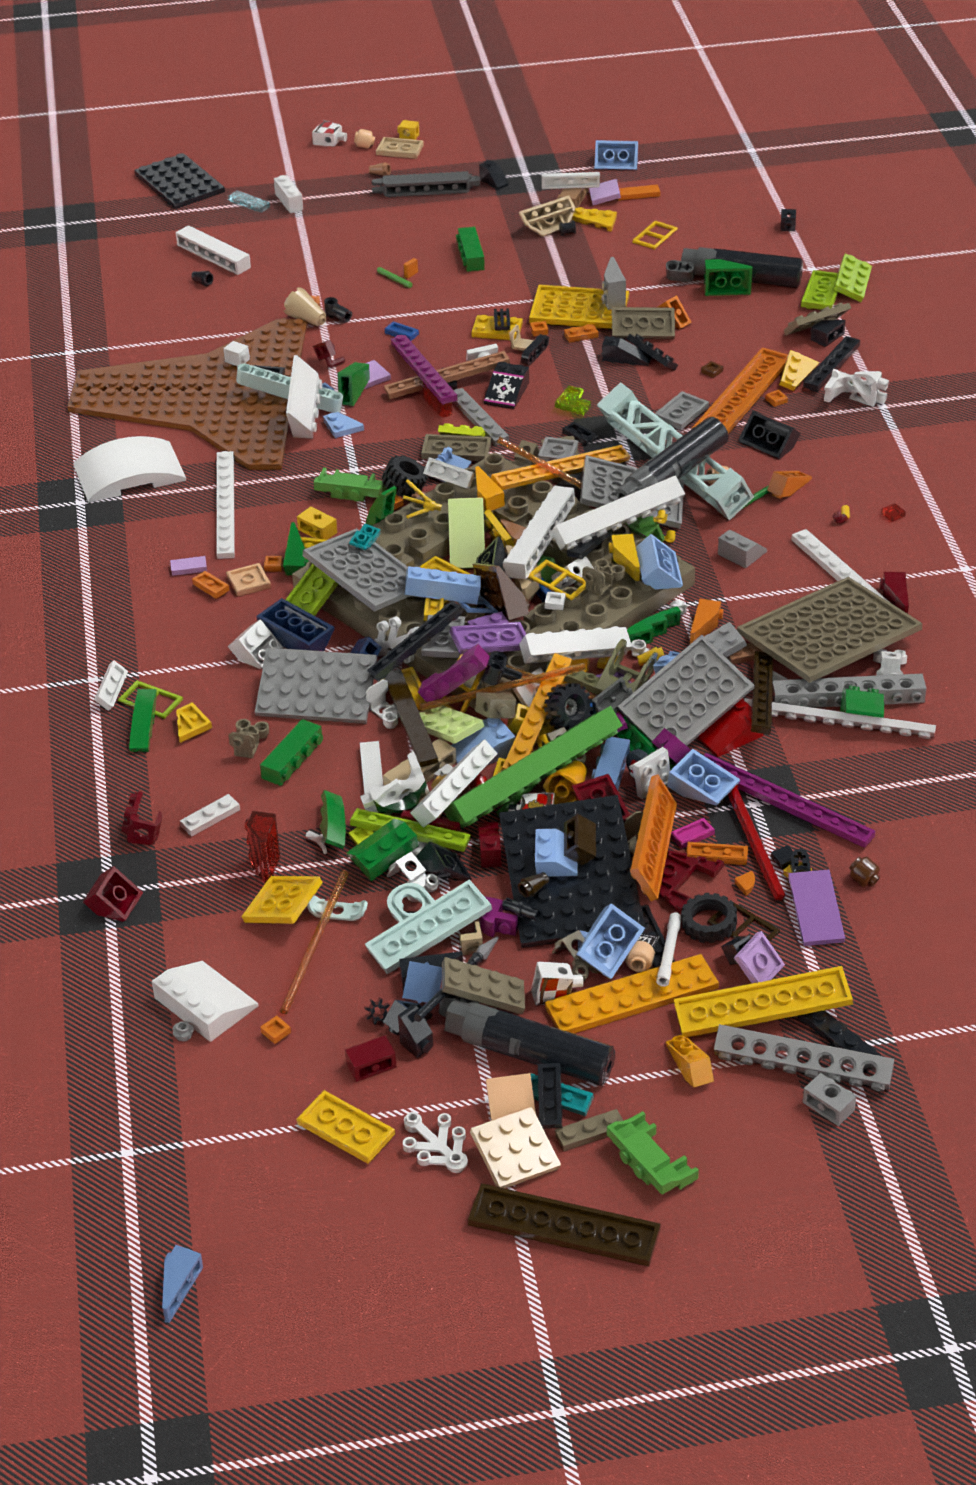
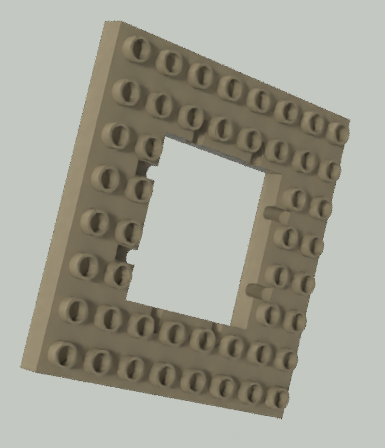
[292,453,695,718]

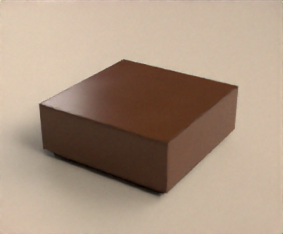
[701,361,724,378]

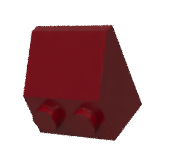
[83,866,143,922]

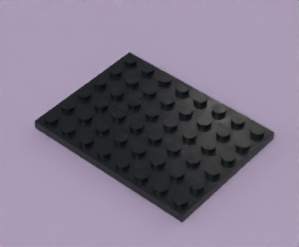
[499,795,645,948]

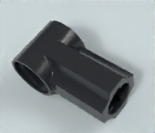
[324,297,352,323]

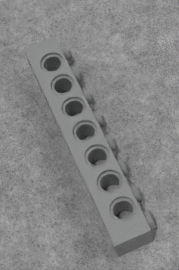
[772,674,927,708]
[714,1024,894,1091]

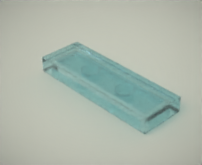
[228,190,270,213]

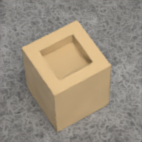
[459,921,483,955]

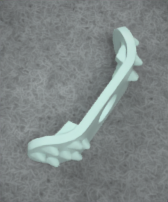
[307,896,368,921]

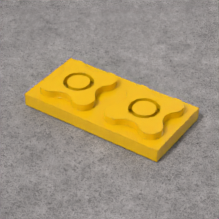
[296,1090,395,1164]

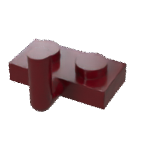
[313,339,345,368]

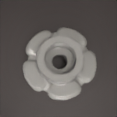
[173,1021,194,1041]

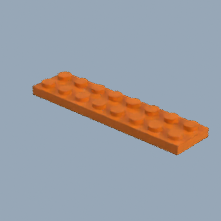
[630,774,677,901]

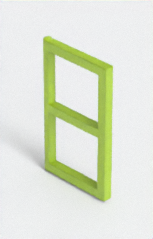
[118,680,183,719]

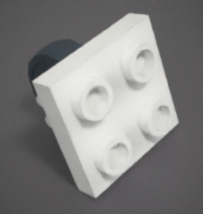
[626,747,670,799]

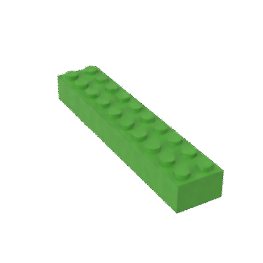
[444,706,623,828]

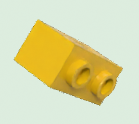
[297,507,337,540]

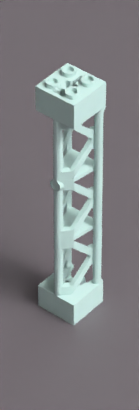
[597,382,754,520]

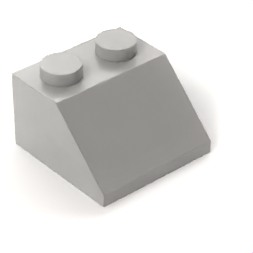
[718,530,767,568]

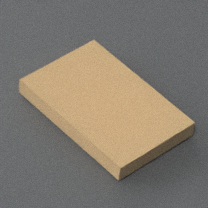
[376,137,424,159]

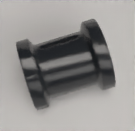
[559,220,576,235]

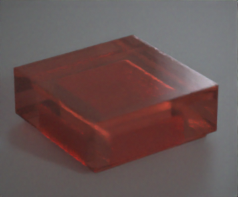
[881,503,906,522]

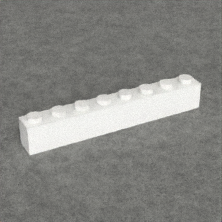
[551,475,685,550]
[503,486,575,579]

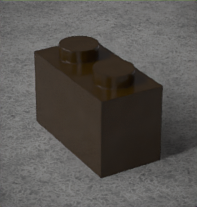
[564,814,596,865]

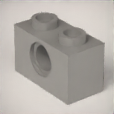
[803,1073,856,1126]

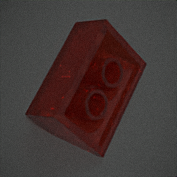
[245,811,281,883]

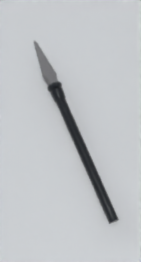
[414,936,499,1022]

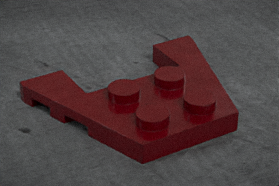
[659,850,724,914]

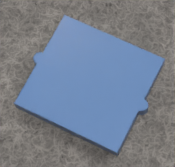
[402,961,442,1003]

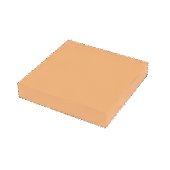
[226,563,271,597]
[486,1073,536,1121]

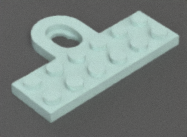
[365,880,492,974]

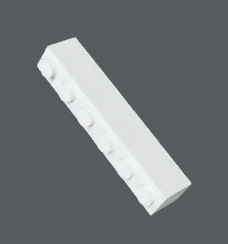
[176,225,251,275]
[519,626,632,664]
[410,739,498,828]

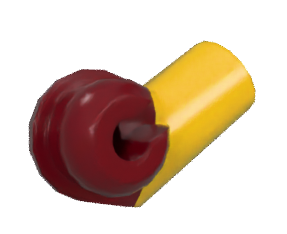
[832,505,850,523]

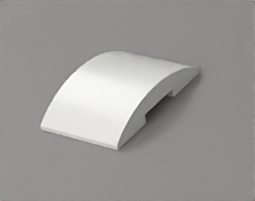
[73,436,186,503]

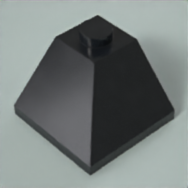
[416,841,472,881]

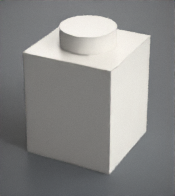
[224,341,250,366]

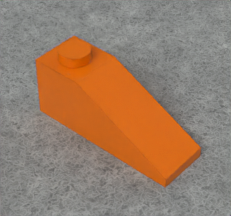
[767,471,812,499]
[690,599,724,644]

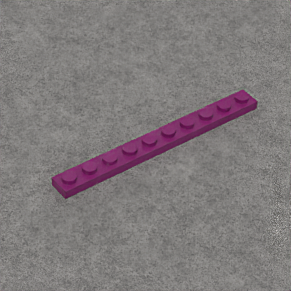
[391,335,458,404]
[703,753,875,848]

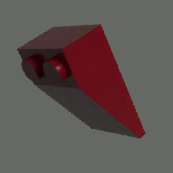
[572,773,630,823]

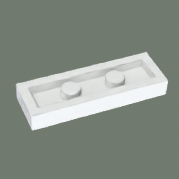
[423,457,475,489]
[94,661,128,711]
[180,794,240,837]

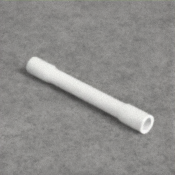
[657,913,682,987]

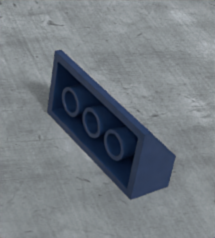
[256,598,335,651]

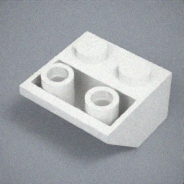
[228,620,283,669]

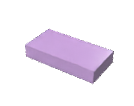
[170,556,207,576]

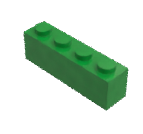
[455,226,485,272]
[260,719,323,786]

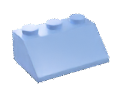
[594,140,638,170]
[636,534,683,589]

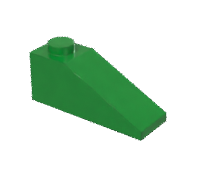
[283,522,309,576]

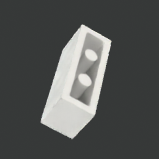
[274,175,303,213]

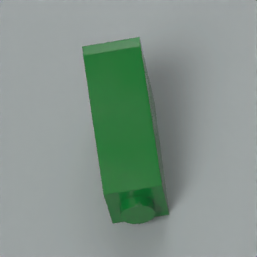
[337,362,370,406]

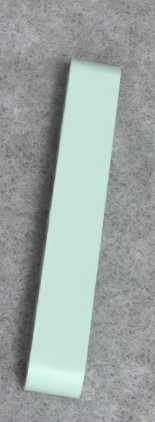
[236,364,343,413]

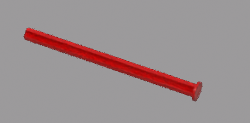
[727,784,786,901]

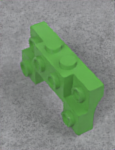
[314,467,387,501]
[607,1111,699,1195]

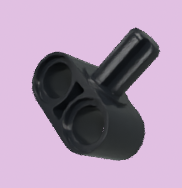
[482,651,522,685]

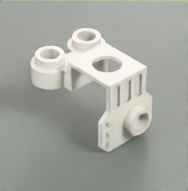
[873,649,907,676]
[366,679,399,729]
[387,852,440,902]

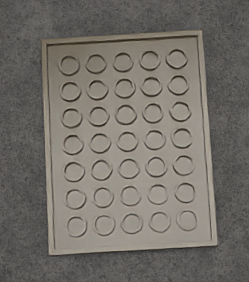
[737,577,923,683]

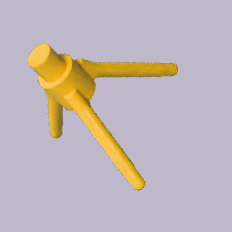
[403,479,442,519]

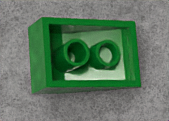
[704,259,752,296]

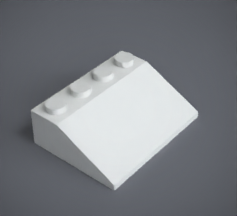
[286,355,322,438]
[152,961,259,1042]

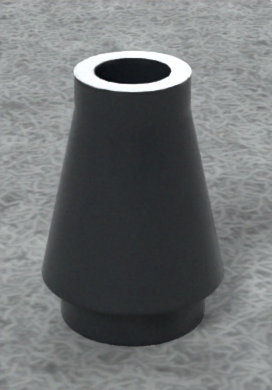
[191,271,214,286]

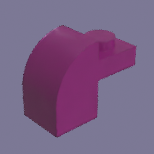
[652,728,691,765]
[479,896,518,937]

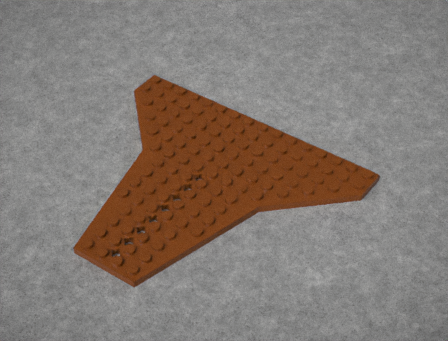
[67,318,308,470]

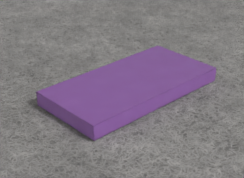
[449,622,526,655]
[788,870,845,946]

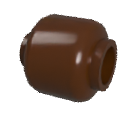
[849,857,880,887]

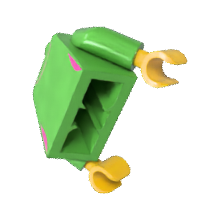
[624,510,676,543]

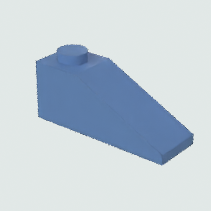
[162,1245,203,1323]

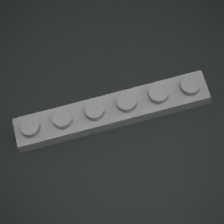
[453,388,509,446]

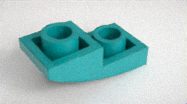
[349,523,381,550]

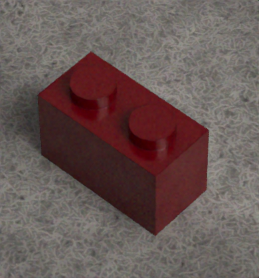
[345,1035,397,1082]

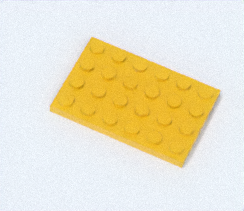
[529,285,629,329]

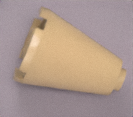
[284,287,326,326]

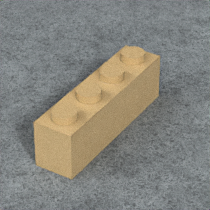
[383,738,456,794]

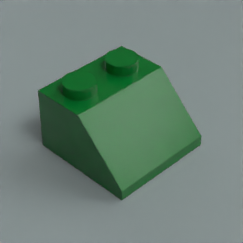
[840,685,884,718]

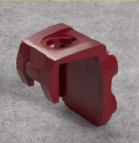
[121,791,162,845]

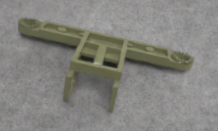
[546,639,658,695]

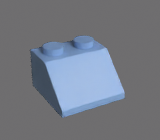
[535,829,578,876]

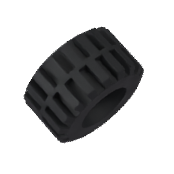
[381,456,428,497]

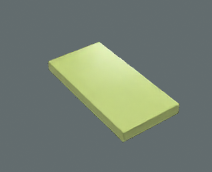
[448,498,485,569]

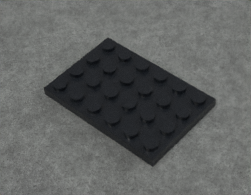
[134,153,225,209]

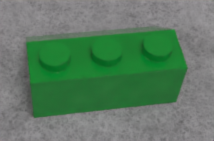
[346,818,419,881]

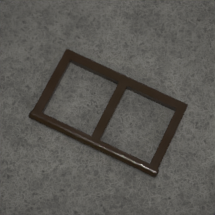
[707,902,780,942]

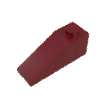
[879,572,909,614]
[478,822,501,868]

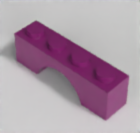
[418,644,490,706]

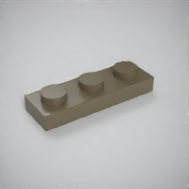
[555,1109,623,1151]

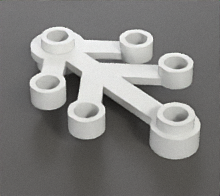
[374,616,419,665]
[403,1112,468,1173]

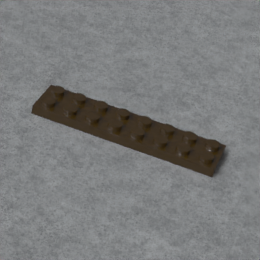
[468,1183,661,1267]

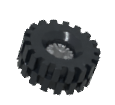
[544,683,593,731]

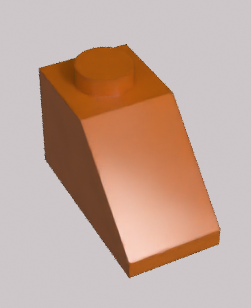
[656,295,692,329]

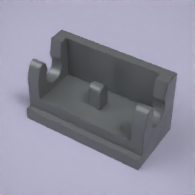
[592,677,633,713]

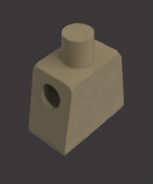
[475,692,516,718]

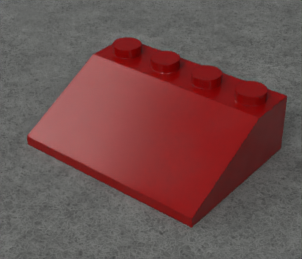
[697,699,764,758]

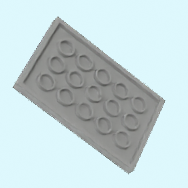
[580,455,684,529]
[302,528,411,612]
[618,635,754,749]
[255,648,377,724]

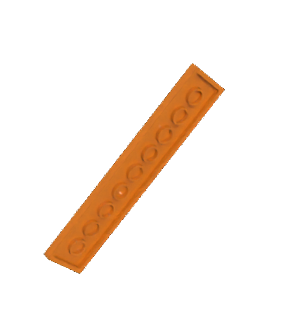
[692,347,788,434]

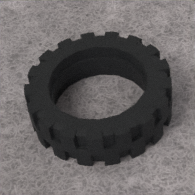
[681,893,737,943]

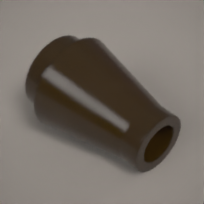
[518,872,549,898]

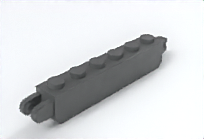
[372,171,480,197]

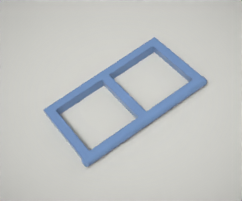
[457,594,498,613]

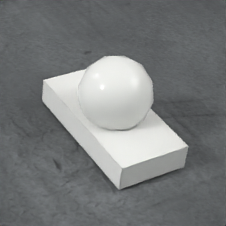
[466,344,498,362]

